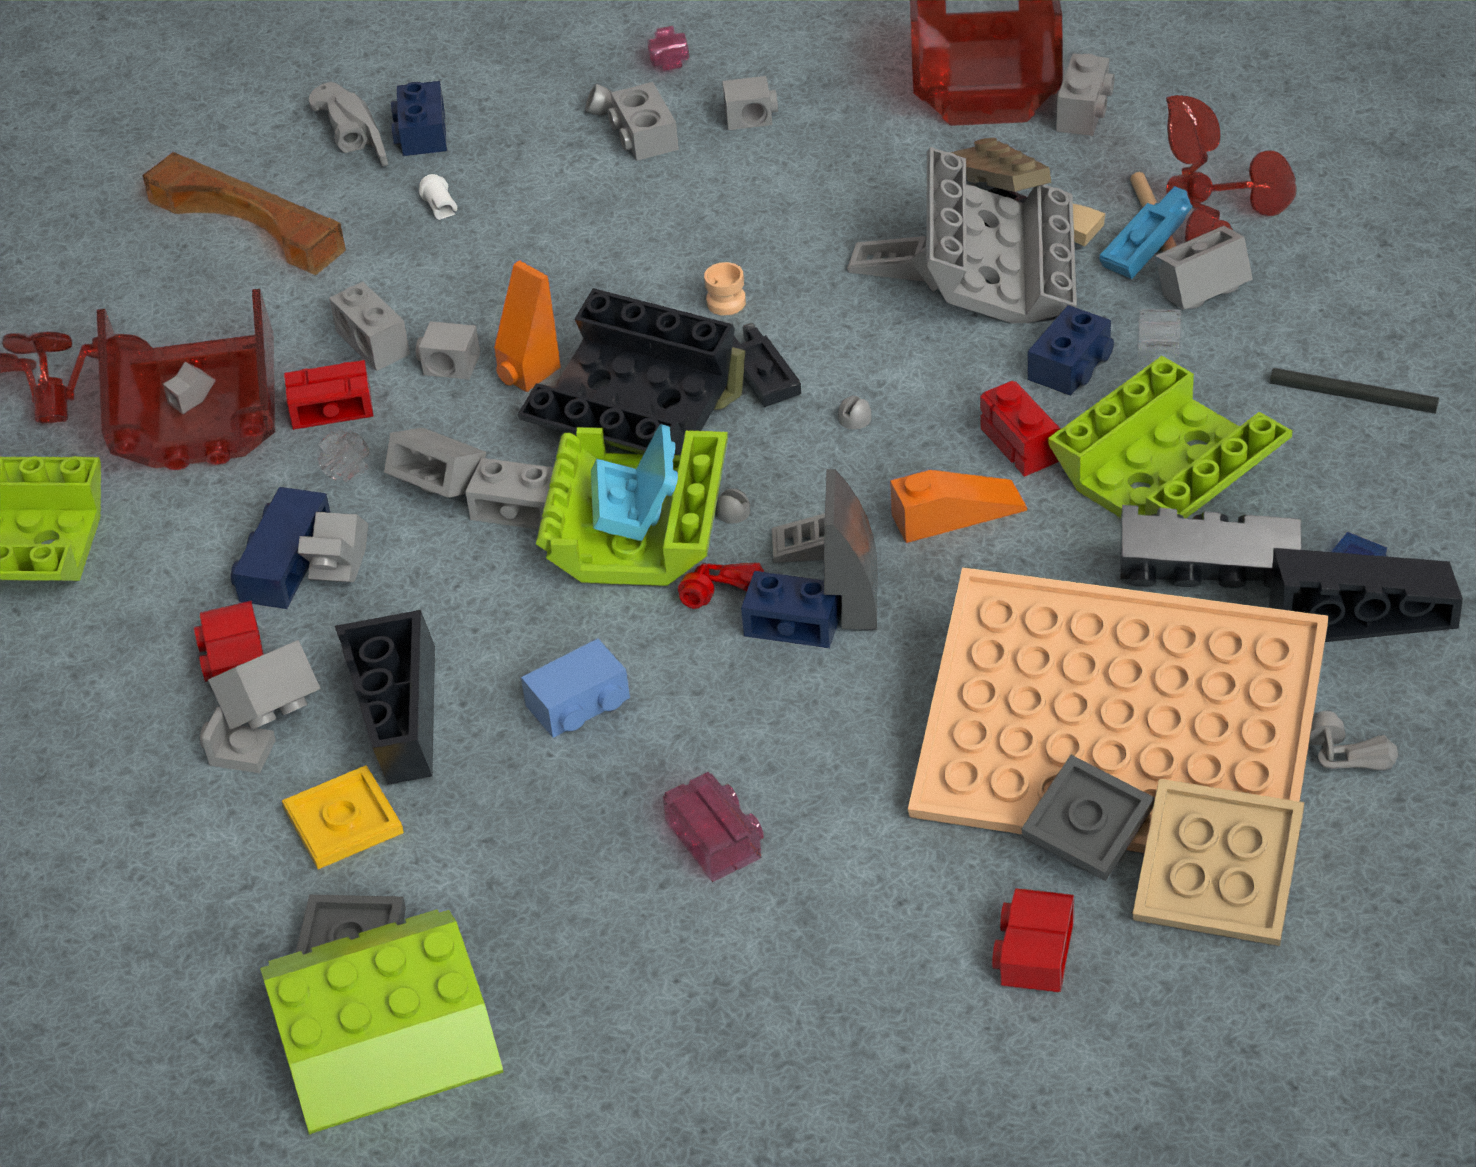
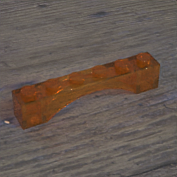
[142,152,346,275]

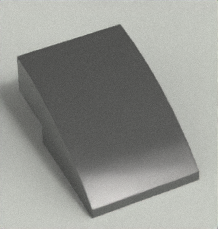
[824,469,878,630]

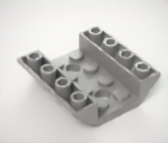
[926,147,1077,323]

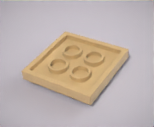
[1133,779,1304,946]

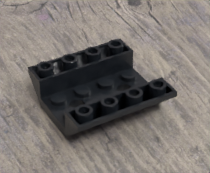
[517,288,735,455]

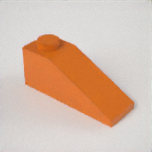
[494,260,561,392]
[890,470,1027,543]

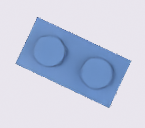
[521,639,630,738]

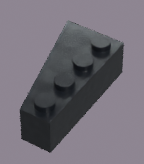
[1269,548,1463,642]

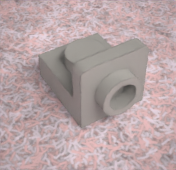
[200,706,276,773]

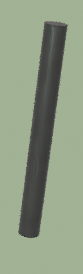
[1270,368,1439,414]

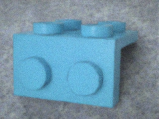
[591,424,678,541]

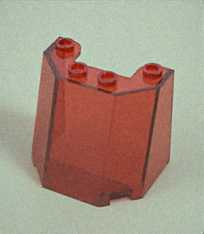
[909,0,1063,126]
[97,288,276,470]

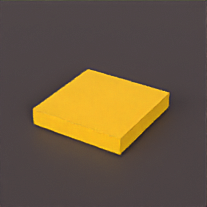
[282,765,404,869]

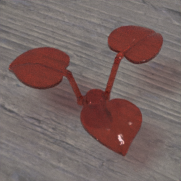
[1166,95,1297,242]
[0,331,156,423]

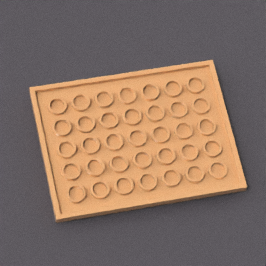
[908,567,1328,853]

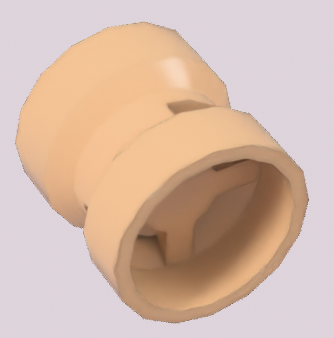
[704,262,746,315]

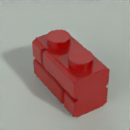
[284,360,374,430]
[980,380,1060,477]

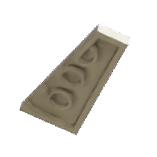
[950,138,1052,192]

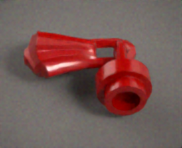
[678,562,764,609]

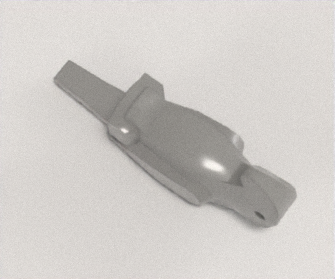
[309,82,388,166]

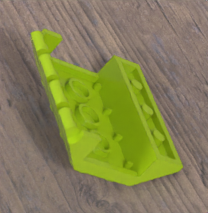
[536,427,728,586]
[260,909,503,1134]

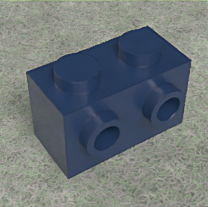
[391,81,447,156]
[1028,305,1114,396]
[741,571,842,648]

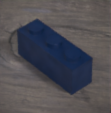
[231,487,331,609]

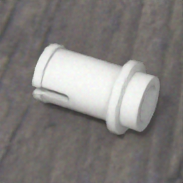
[419,174,457,220]

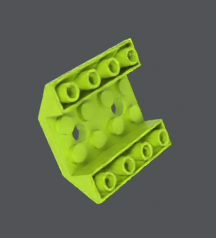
[1048,356,1293,518]
[0,456,101,581]

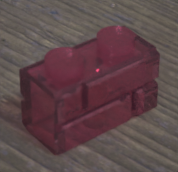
[663,772,764,882]

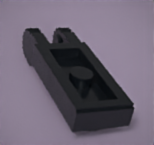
[733,323,801,407]

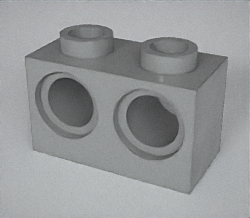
[608,82,679,161]
[329,282,410,371]

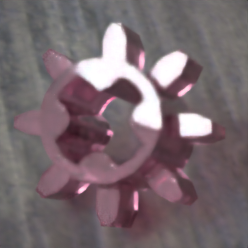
[647,25,689,71]

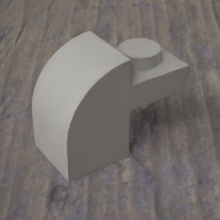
[298,512,369,582]

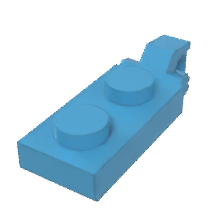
[1099,186,1193,279]

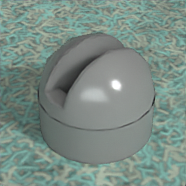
[585,84,612,115]
[838,395,871,429]
[716,489,750,524]

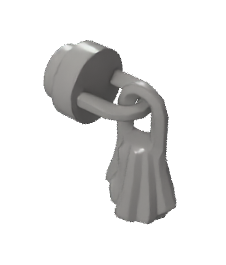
[1309,711,1399,771]

